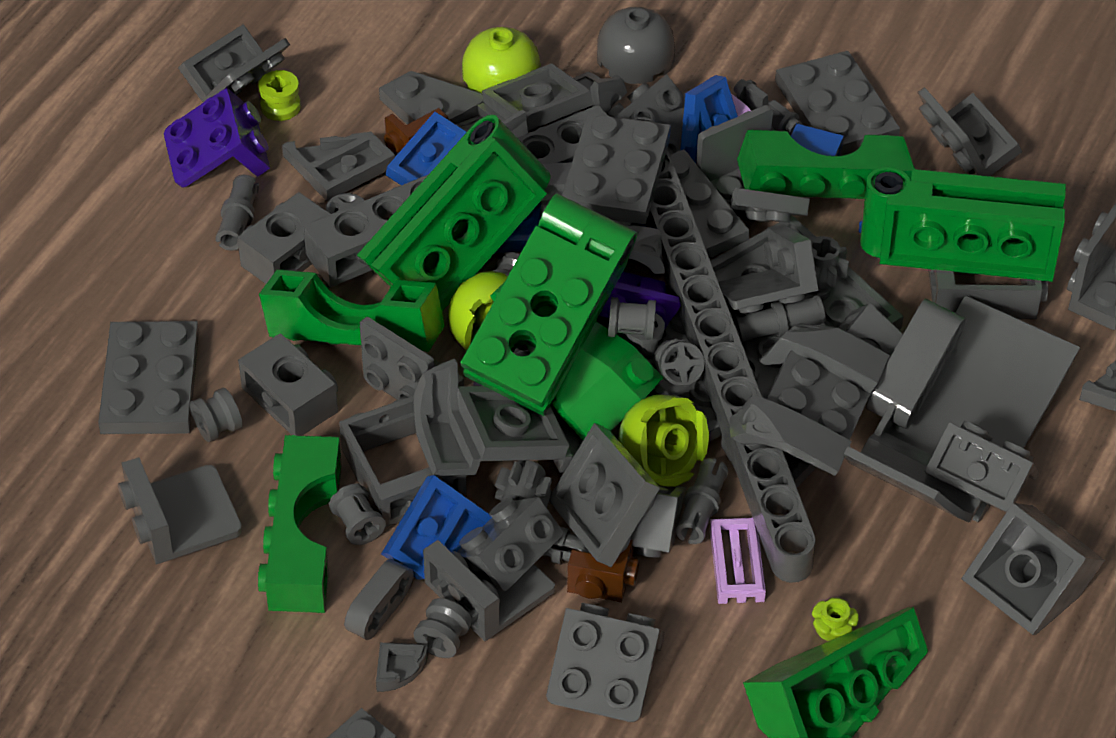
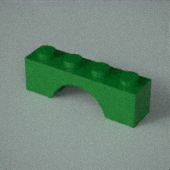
[737,130,915,199]
[259,269,445,352]
[258,435,342,613]

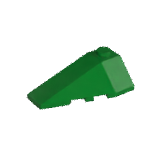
[490,283,664,440]
[743,607,928,738]

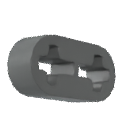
[344,559,414,640]

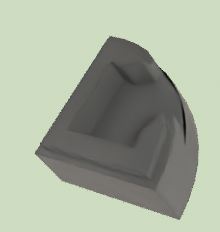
[376,642,428,692]

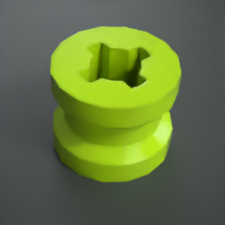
[258,70,301,121]

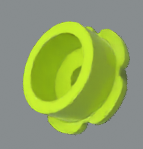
[812,598,859,641]

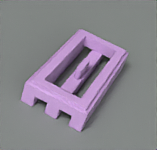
[710,518,766,604]

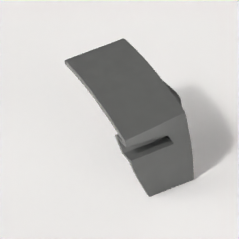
[844,296,1080,523]

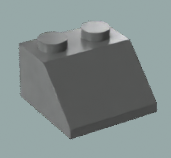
[961,503,1105,635]

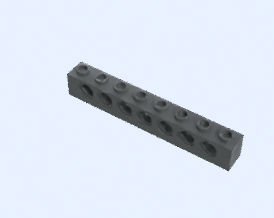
[303,105,608,288]

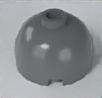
[597,7,675,84]

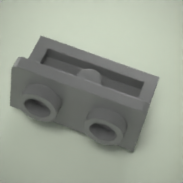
[457,497,563,591]

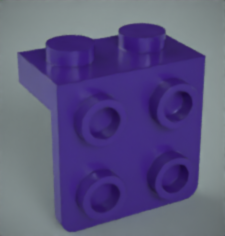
[164,88,270,188]

